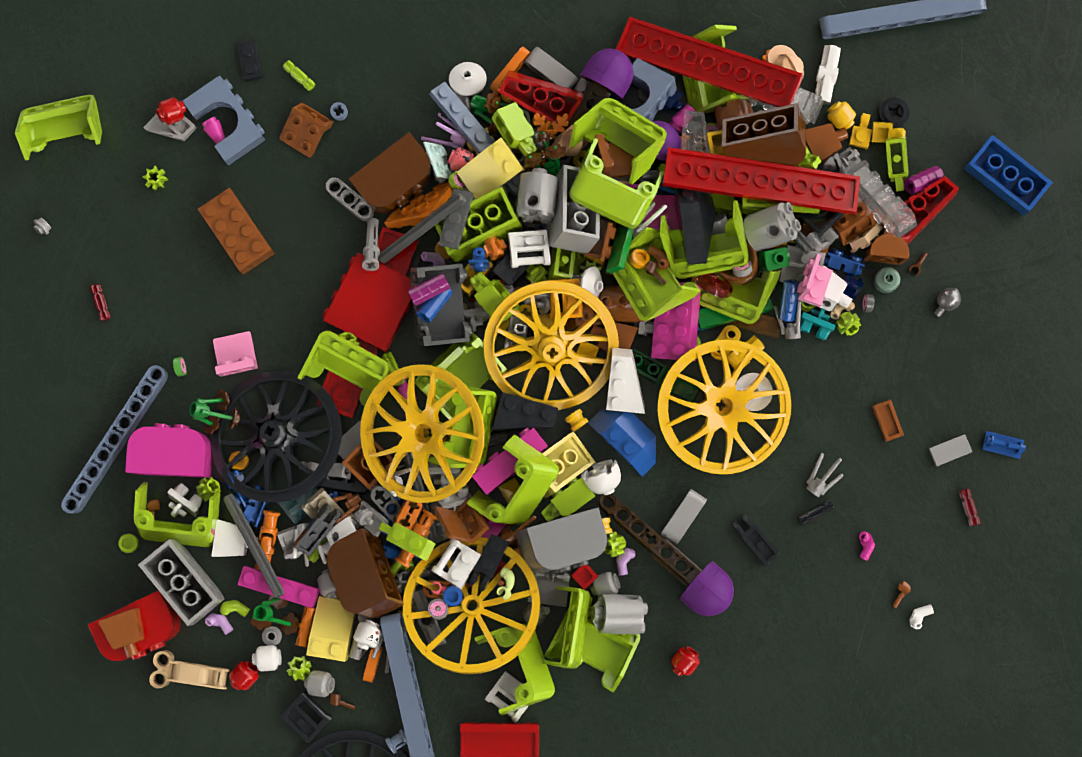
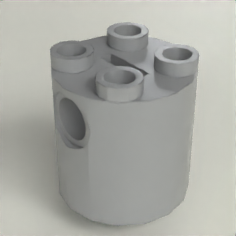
[516,168,558,224]
[744,202,801,252]
[591,594,648,635]

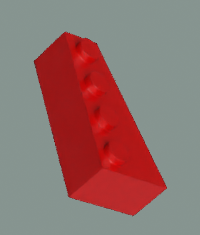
[876,176,959,245]

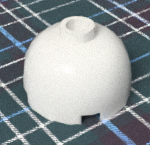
[581,460,621,495]

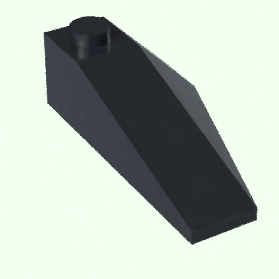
[674,188,716,265]

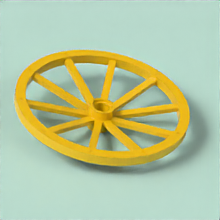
[403,537,540,674]

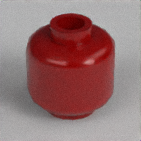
[156,97,186,125]
[671,646,700,676]
[229,661,259,690]

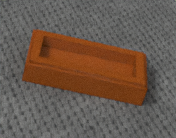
[872,399,904,442]

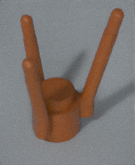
[332,492,362,524]
[499,516,536,548]

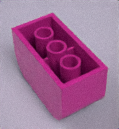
[125,423,213,478]

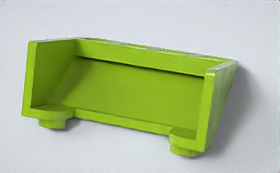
[613,227,701,321]
[691,269,782,324]
[298,331,389,412]
[544,586,592,669]
[544,606,640,693]

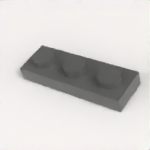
[438,189,473,250]

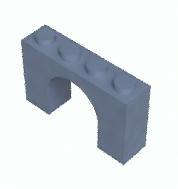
[631,58,677,121]
[183,75,265,166]

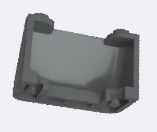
[410,264,472,346]

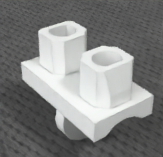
[167,483,203,517]

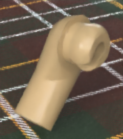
[830,301,855,320]

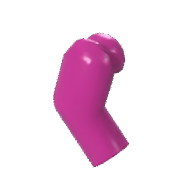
[859,532,875,561]

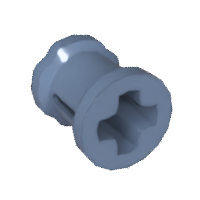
[385,729,408,754]

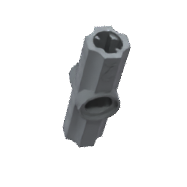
[412,589,447,648]

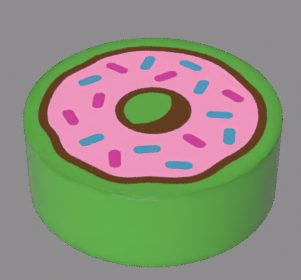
[173,357,187,377]

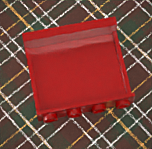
[323,253,413,353]
[460,722,539,757]

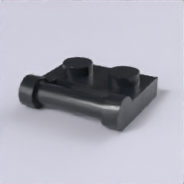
[280,690,333,743]

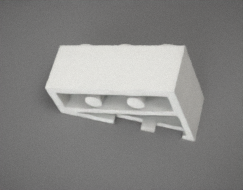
[606,348,645,414]

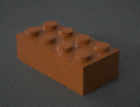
[198,188,275,275]

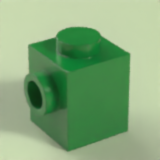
[757,247,790,271]

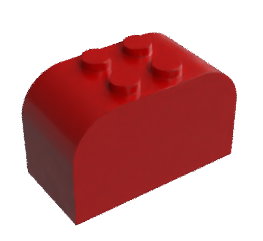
[88,590,181,661]

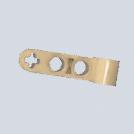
[149,650,230,689]

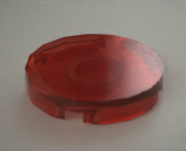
[696,273,733,298]

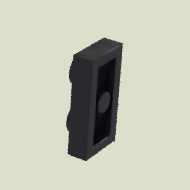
[237,40,263,82]

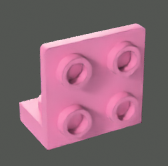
[797,254,833,307]
[213,331,258,377]

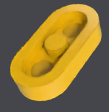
[710,325,741,360]

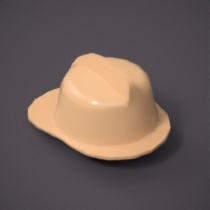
[768,45,804,78]
[552,125,588,160]

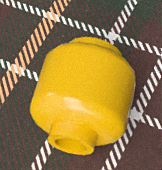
[827,101,856,130]

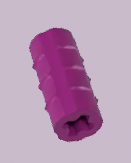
[904,166,944,195]
[408,273,451,306]

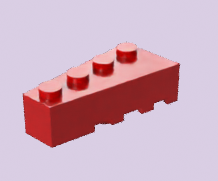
[498,70,583,127]

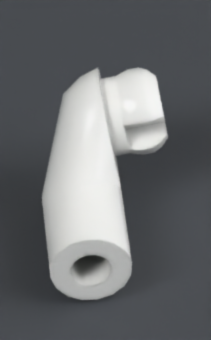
[909,604,934,630]

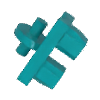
[800,308,836,340]

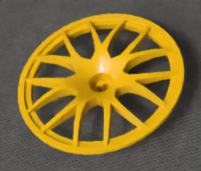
[484,280,619,410]
[657,339,791,474]
[360,365,484,503]

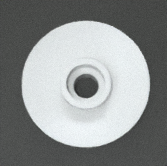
[449,62,486,96]
[580,266,603,304]
[736,373,772,411]

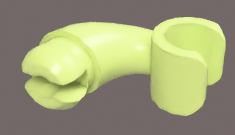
[497,568,515,600]

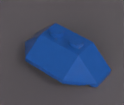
[587,409,656,477]

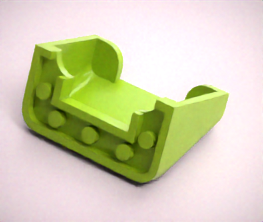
[414,332,507,420]

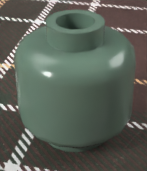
[873,267,900,293]

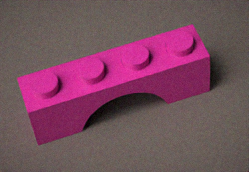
[238,566,320,608]

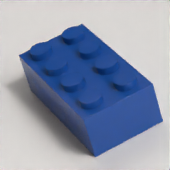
[964,135,1053,216]

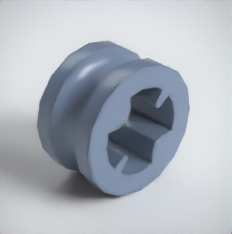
[330,102,348,121]

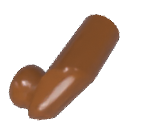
[647,244,669,270]

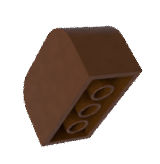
[722,103,806,166]
[349,132,433,214]
[327,528,404,618]

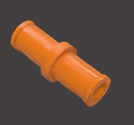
[295,606,316,647]

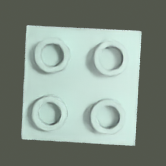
[423,142,453,184]

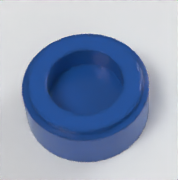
[443,585,462,606]

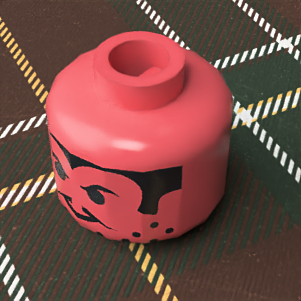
[447,147,474,172]

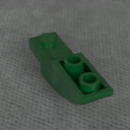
[632,348,701,402]

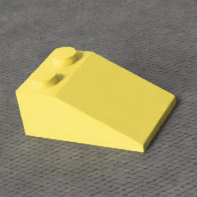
[456,138,525,200]
[542,432,595,498]
[306,596,356,662]

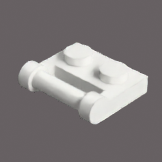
[508,230,550,268]
[431,539,481,589]
[485,671,528,723]

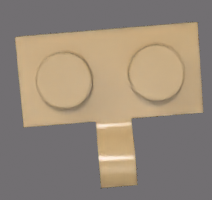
[849,222,883,253]

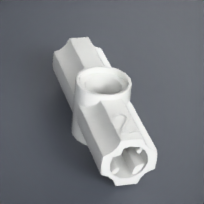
[814,45,841,105]

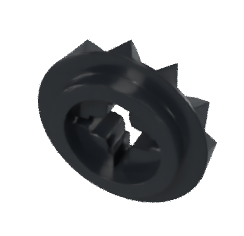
[879,97,910,127]

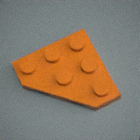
[385,182,453,229]

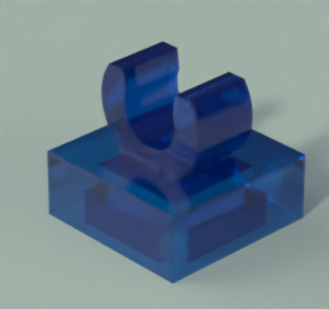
[663,90,684,112]
[843,273,864,299]

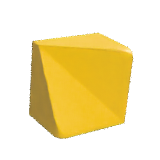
[577,342,599,366]
[498,477,520,504]

